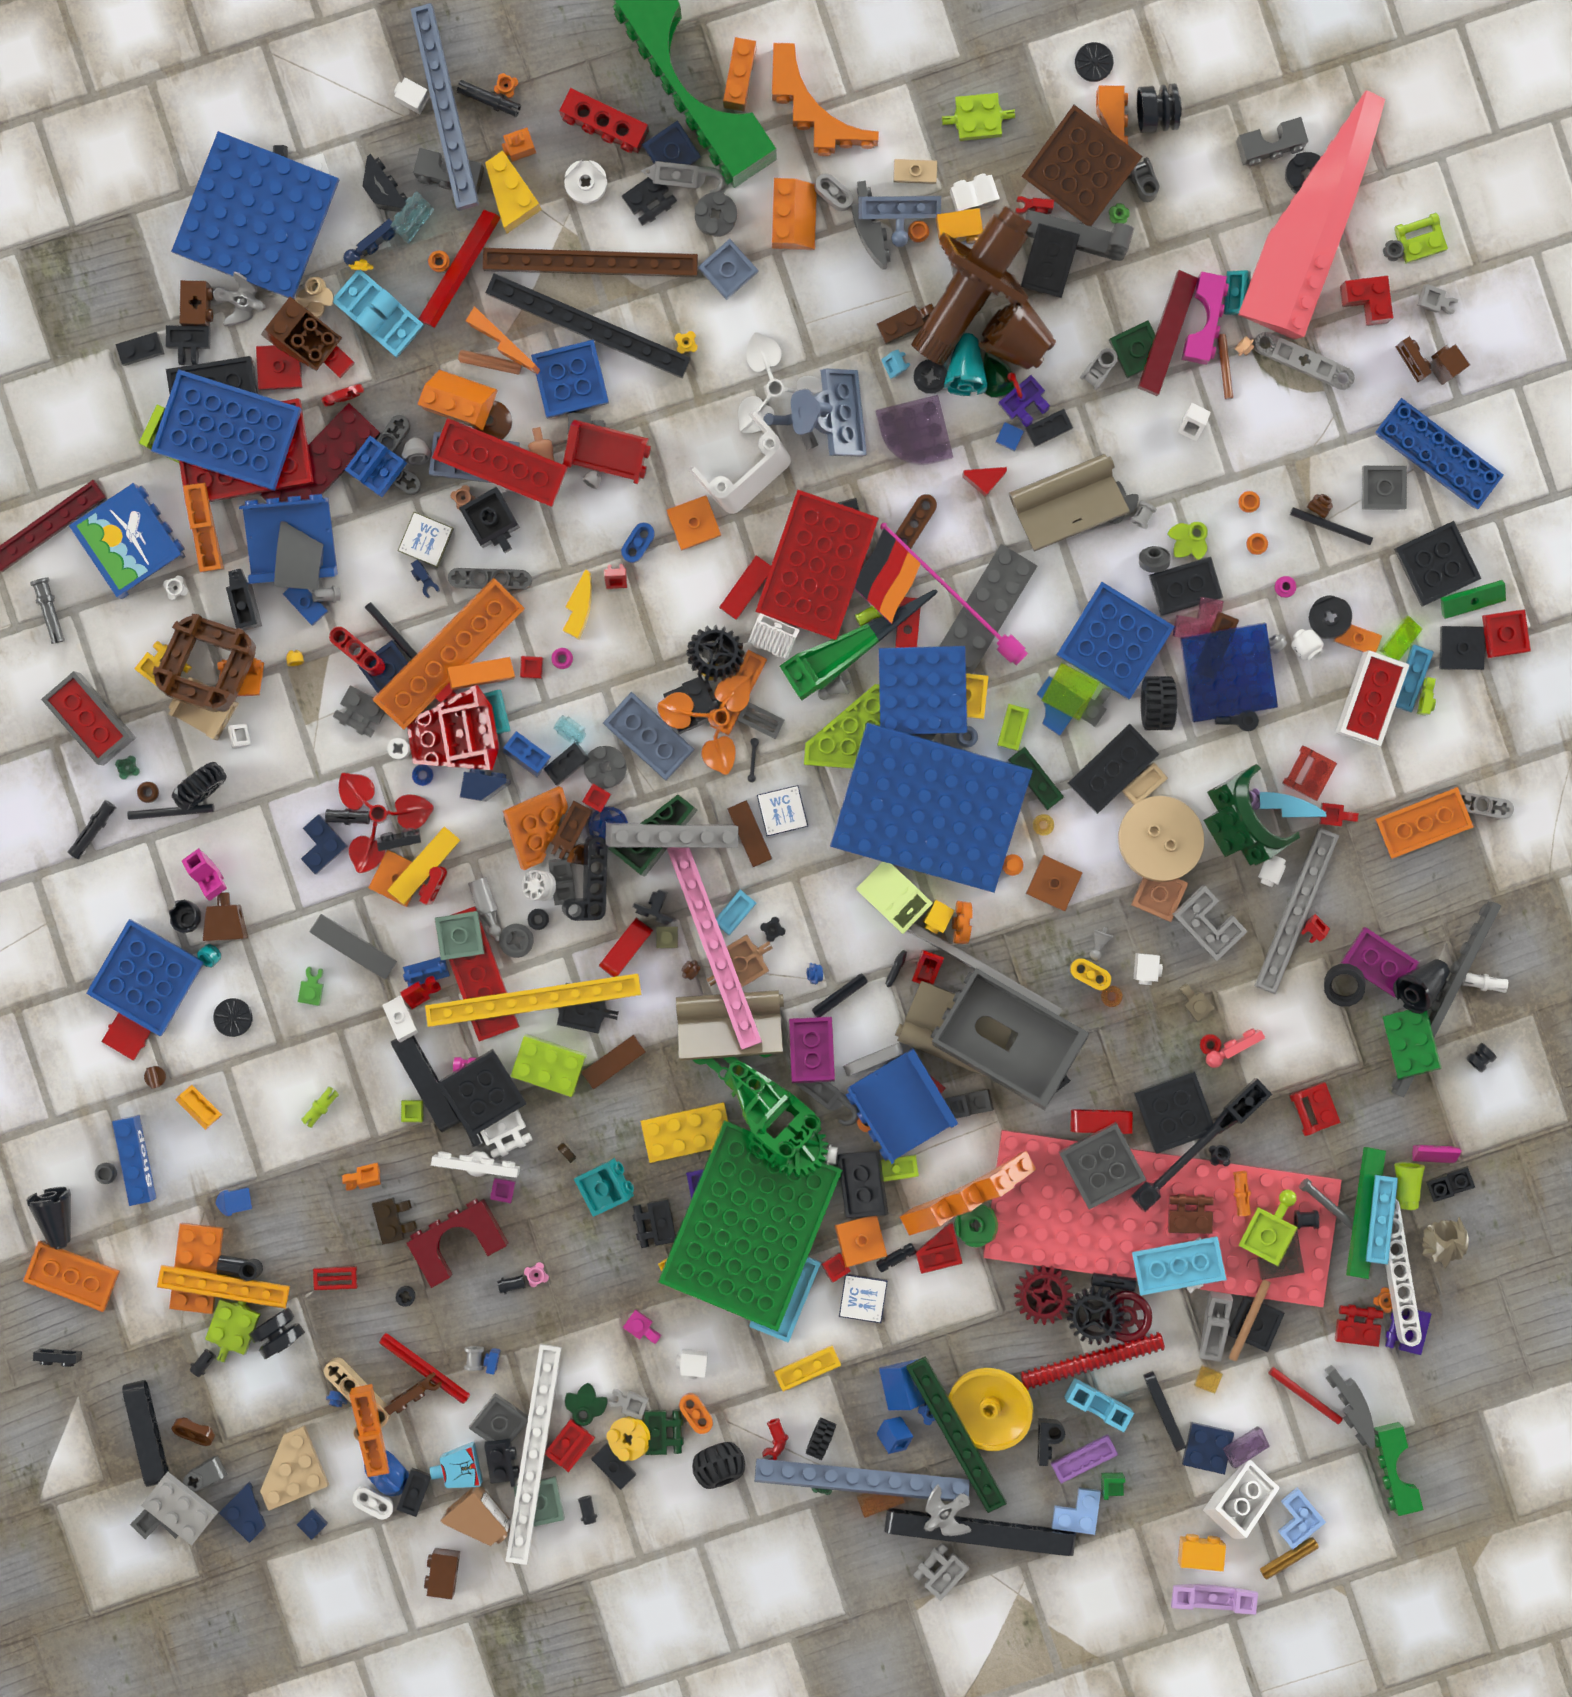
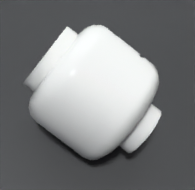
[1291,629,1324,661]

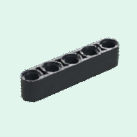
[391,1035,461,1133]
[122,1380,169,1487]

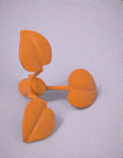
[657,676,750,775]

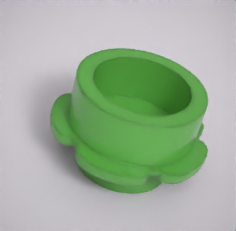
[1109,203,1130,224]

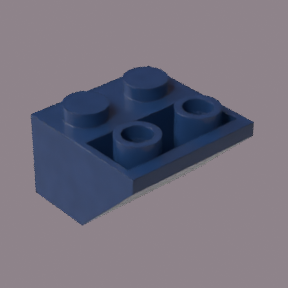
[460,768,511,801]

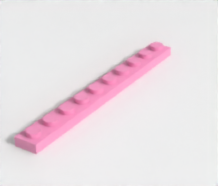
[667,847,762,1050]

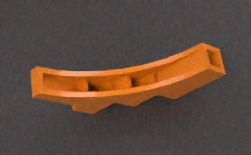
[772,43,879,156]
[899,1151,1036,1236]

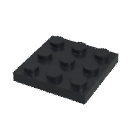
[1394,521,1482,607]
[437,1049,527,1137]
[1133,1071,1214,1154]

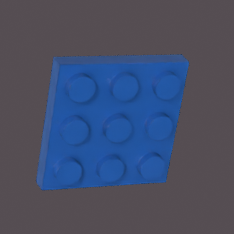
[531,340,609,419]

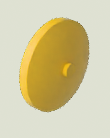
[948,1368,1033,1451]

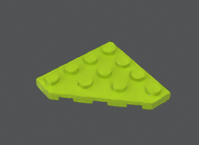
[804,684,880,769]

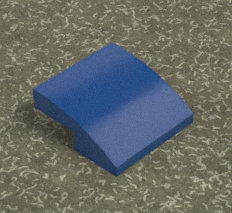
[345,436,407,497]

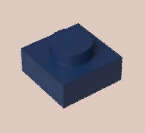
[297,1508,328,1540]

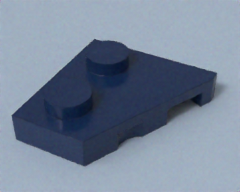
[219,1482,266,1543]

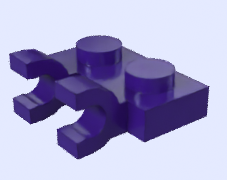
[998,375,1050,427]

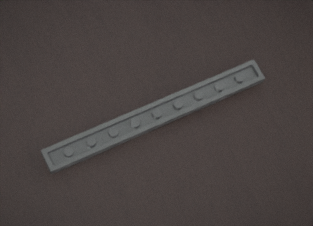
[1391,901,1501,1098]

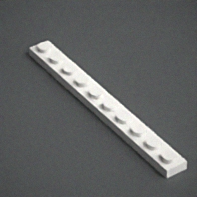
[505,1344,562,1565]

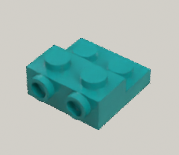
[574,1158,634,1217]

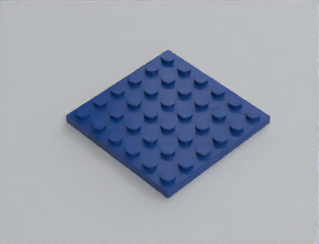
[171,131,340,299]

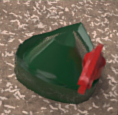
[983,352,1023,399]

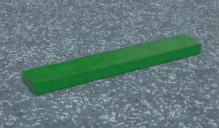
[1346,1147,1386,1279]

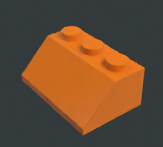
[772,178,817,250]
[417,370,498,430]

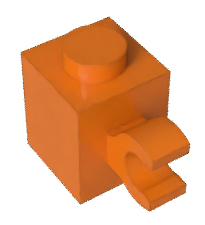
[502,127,536,162]

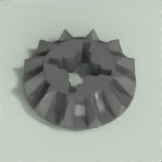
[499,924,534,958]

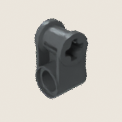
[1129,157,1160,202]
[183,1455,228,1492]

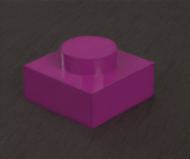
[490,1177,516,1203]

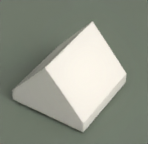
[227,724,251,748]

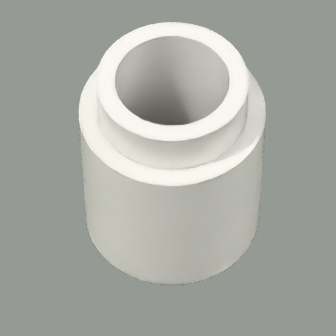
[1258,856,1286,887]

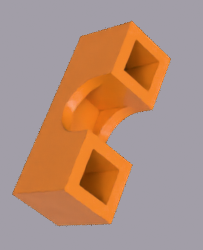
[723,37,757,112]

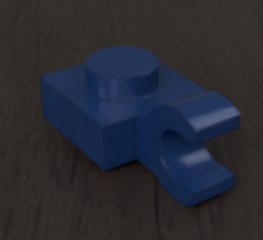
[411,559,440,599]

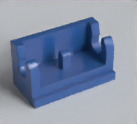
[503,731,551,777]

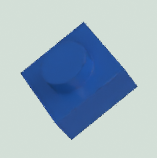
[483,1348,501,1375]

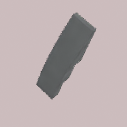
[309,914,397,980]

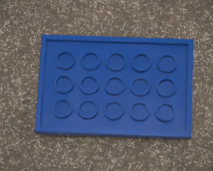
[151,369,302,491]

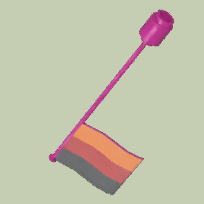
[855,523,1028,666]

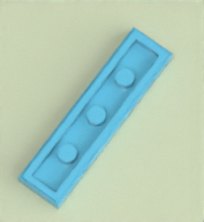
[1366,1175,1398,1265]

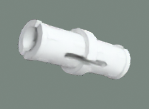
[1462,973,1508,993]

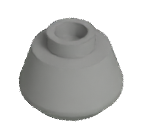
[402,438,431,465]

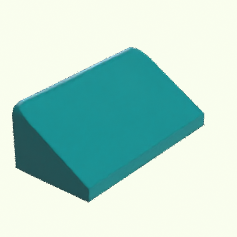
[1224,270,1250,316]

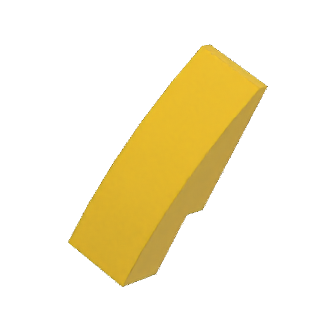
[563,569,592,640]

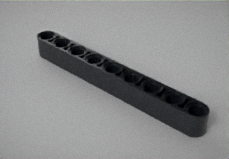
[884,1508,1076,1556]

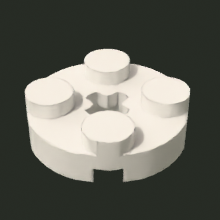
[564,160,608,206]

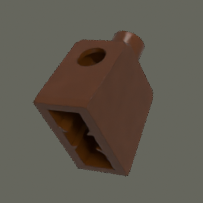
[203,892,248,941]

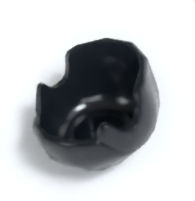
[169,899,201,934]

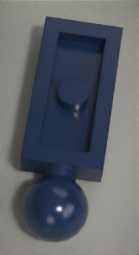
[343,218,398,265]

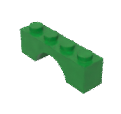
[1374,1422,1424,1516]

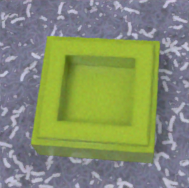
[401,1100,424,1122]

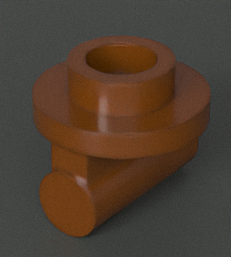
[1306,494,1333,519]
[144,1066,166,1089]

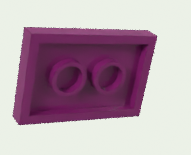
[1340,927,1419,998]
[789,1017,835,1083]

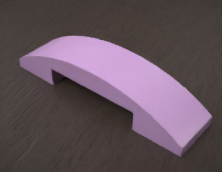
[1171,1584,1258,1615]

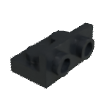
[484,1438,520,1487]

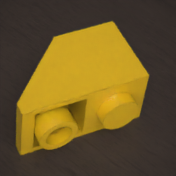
[922,899,955,934]

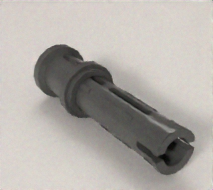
[30,577,65,644]

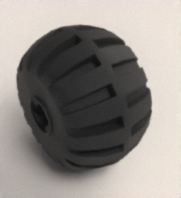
[692,1442,745,1489]

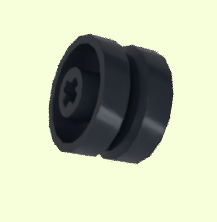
[248,1307,305,1360]

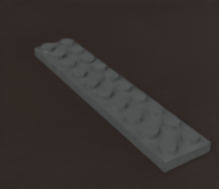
[910,544,1037,741]

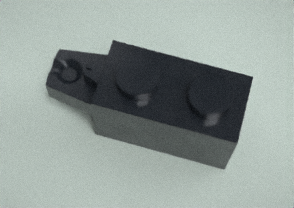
[226,569,262,631]

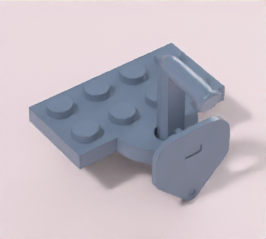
[763,368,867,457]

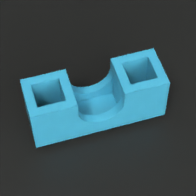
[1064,1378,1134,1432]

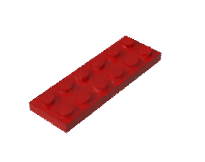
[432,418,568,507]
[449,906,520,1042]

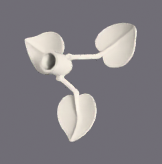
[738,332,822,433]

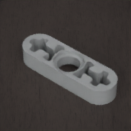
[1460,792,1514,819]
[843,1042,904,1076]

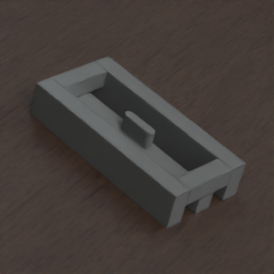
[737,702,785,739]

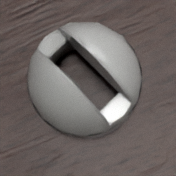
[582,470,602,489]

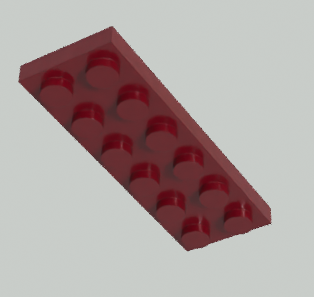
[260,403,381,501]

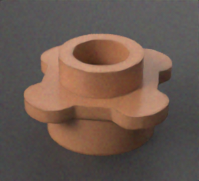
[451,485,475,510]

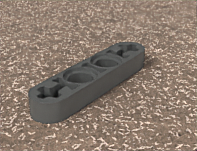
[448,568,532,590]

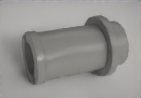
[801,431,819,450]
[312,586,341,603]

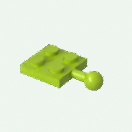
[1238,1189,1298,1266]

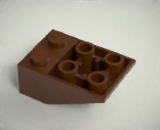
[261,297,342,371]

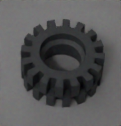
[805,1417,836,1460]

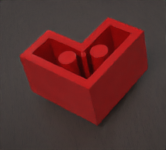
[1340,275,1393,326]

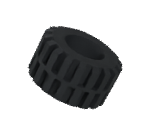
[1140,676,1177,730]

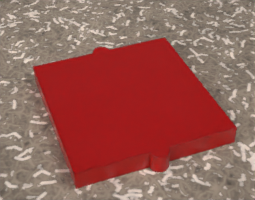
[101,1013,151,1061]

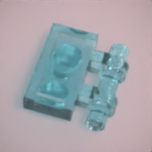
[390,191,434,244]

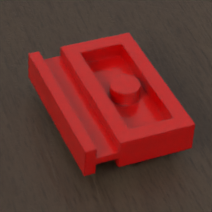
[545,1418,595,1473]

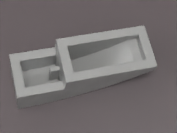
[1199,1291,1233,1362]

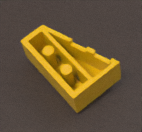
[485,150,542,234]

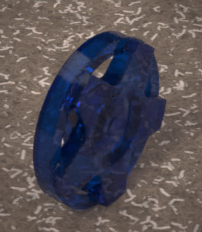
[588,807,628,847]

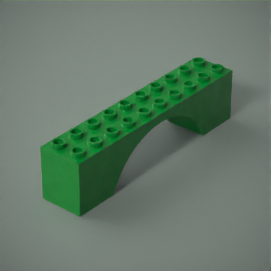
[612,0,777,188]

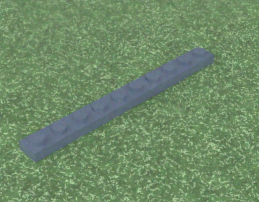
[411,3,479,211]
[754,1459,969,1501]

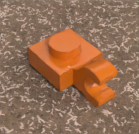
[342,1163,381,1191]

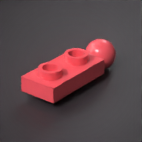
[1206,1028,1265,1068]

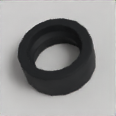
[1324,964,1365,1007]

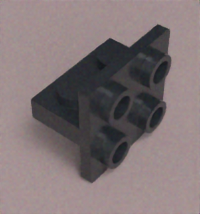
[633,889,676,925]

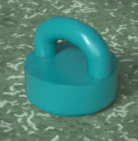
[197,944,221,968]

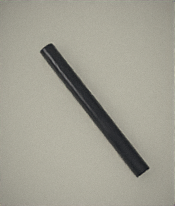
[1290,507,1373,545]
[365,602,417,660]
[127,804,215,820]

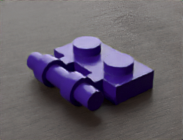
[1385,1309,1432,1355]

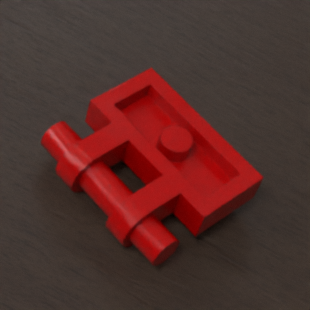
[1335,1304,1383,1347]

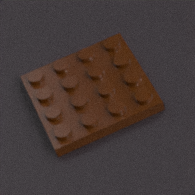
[1021,104,1143,227]

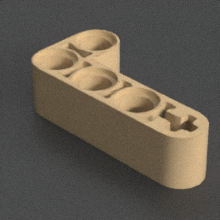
[324,1357,391,1441]

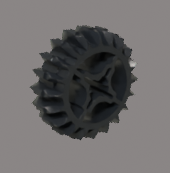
[686,625,745,682]
[171,762,227,810]
[1067,1286,1125,1345]

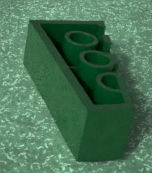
[608,794,698,877]

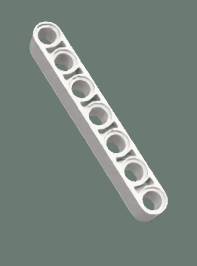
[1385,1199,1421,1346]

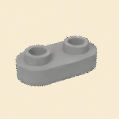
[814,174,853,211]

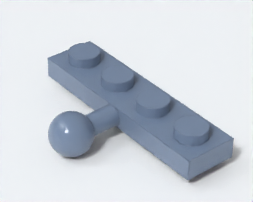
[859,196,941,247]

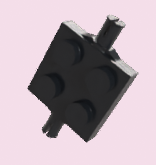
[557,983,619,1034]

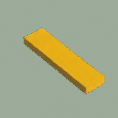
[387,826,461,905]

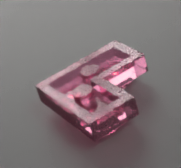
[1172,597,1224,642]

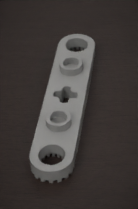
[1253,332,1355,390]

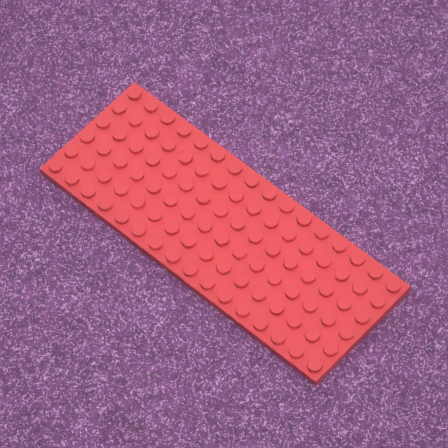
[983,1130,1342,1307]

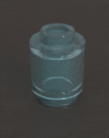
[553,715,586,744]

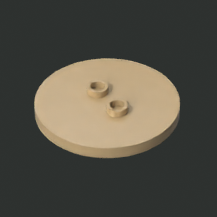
[1118,796,1204,882]

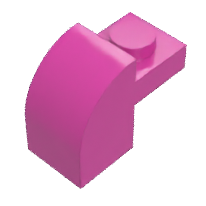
[182,848,227,901]

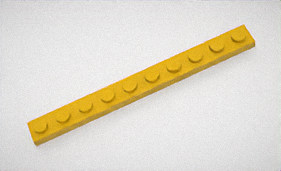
[425,973,642,1027]

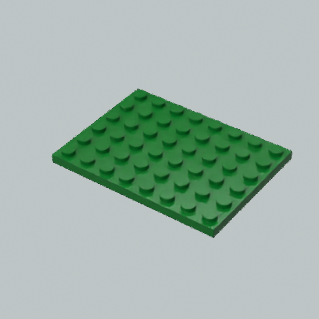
[658,1120,842,1332]

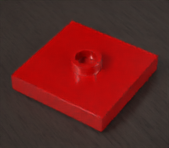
[256,345,302,390]
[1482,609,1531,658]

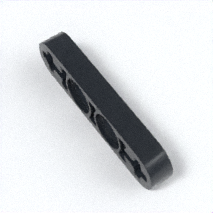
[1143,1371,1186,1452]

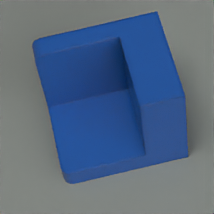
[877,1417,914,1454]

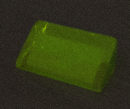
[1379,615,1422,661]

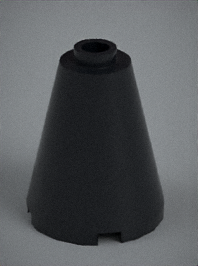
[1393,959,1450,1014]
[26,1187,71,1249]

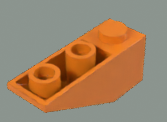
[1096,86,1128,145]

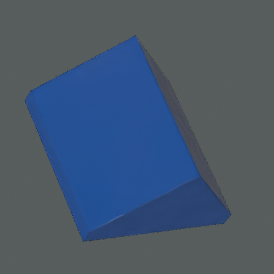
[879,1359,926,1410]

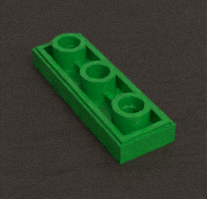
[1441,580,1506,619]

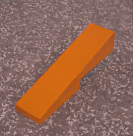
[466,306,540,375]
[183,483,224,572]
[349,1384,390,1477]

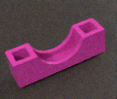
[1181,271,1229,365]

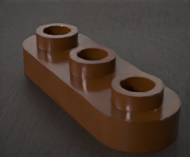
[895,494,937,549]

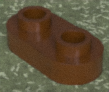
[171,1417,215,1446]

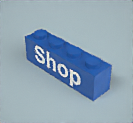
[112,1115,156,1206]

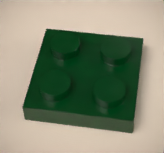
[1109,320,1155,378]

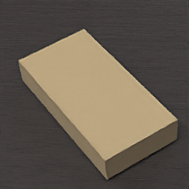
[1122,762,1168,805]

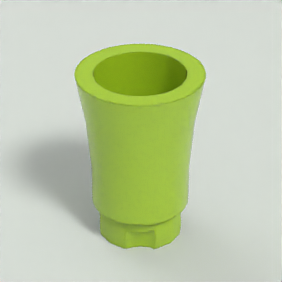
[1394,1162,1425,1210]

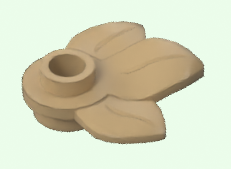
[296,277,334,318]

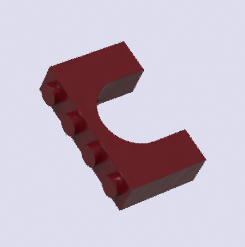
[406,1198,509,1288]

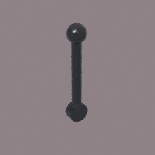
[747,738,759,783]

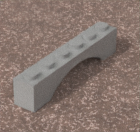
[606,823,738,848]

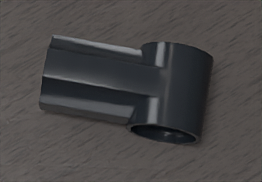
[216,1255,263,1281]

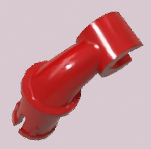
[762,1418,789,1460]

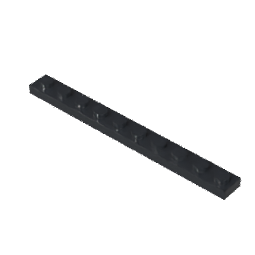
[485,273,691,379]

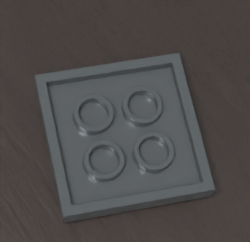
[1059,1122,1146,1210]

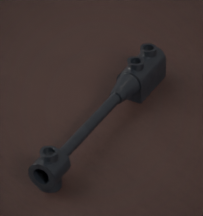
[1130,1078,1272,1212]

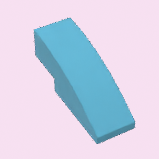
[1260,792,1326,818]

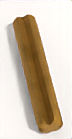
[1260,1537,1319,1580]

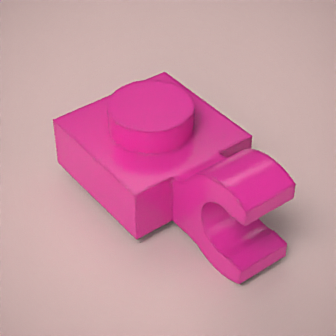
[623,1309,662,1344]

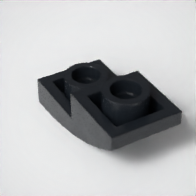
[1426,1166,1475,1202]

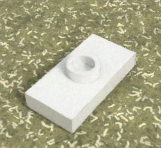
[382,995,419,1042]

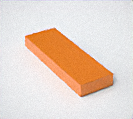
[447,657,515,690]

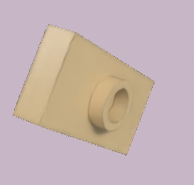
[893,159,937,184]

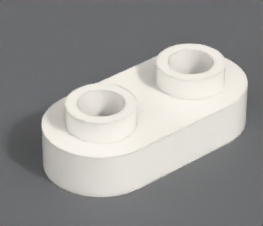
[352,1486,394,1520]

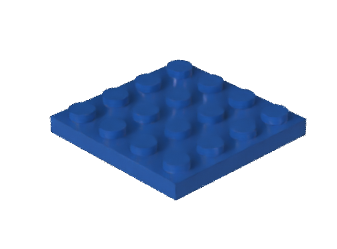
[1056,582,1175,700]
[879,646,967,734]
[86,919,204,1036]

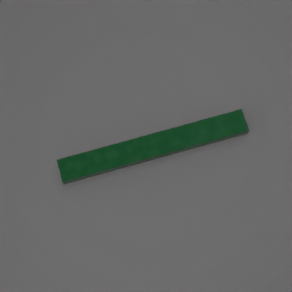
[906,1356,1007,1513]

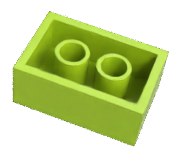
[510,1034,587,1097]

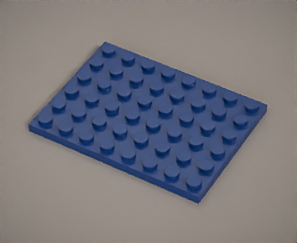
[830,722,1033,893]

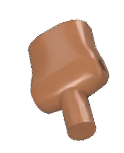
[528,427,555,461]

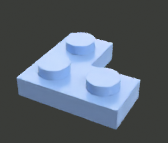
[1052,1487,1101,1535]
[1278,1487,1326,1549]

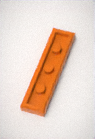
[710,650,767,736]

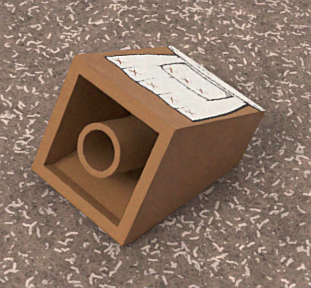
[440,1486,512,1546]

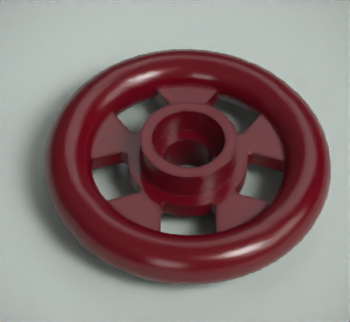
[1101,1291,1153,1342]

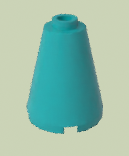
[944,333,987,396]

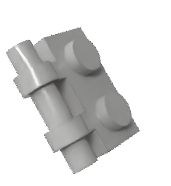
[913,1543,969,1601]

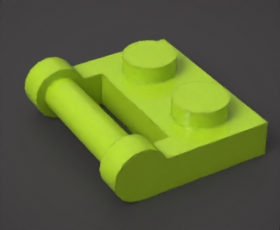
[1394,213,1448,264]

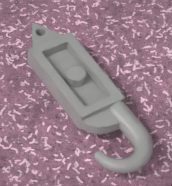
[641,161,726,193]

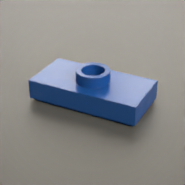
[283,588,328,626]

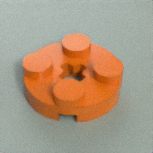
[952,901,973,944]

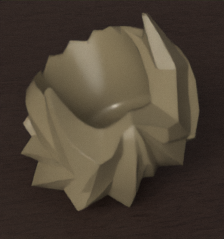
[1421,1217,1469,1268]

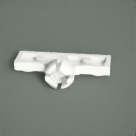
[431,1151,520,1178]

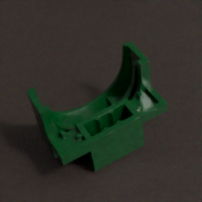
[1203,764,1300,866]

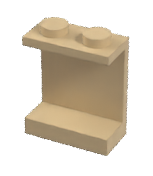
[169,677,239,740]

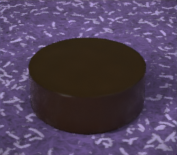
[556,1143,576,1163]

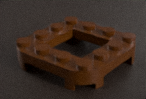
[152,614,256,712]

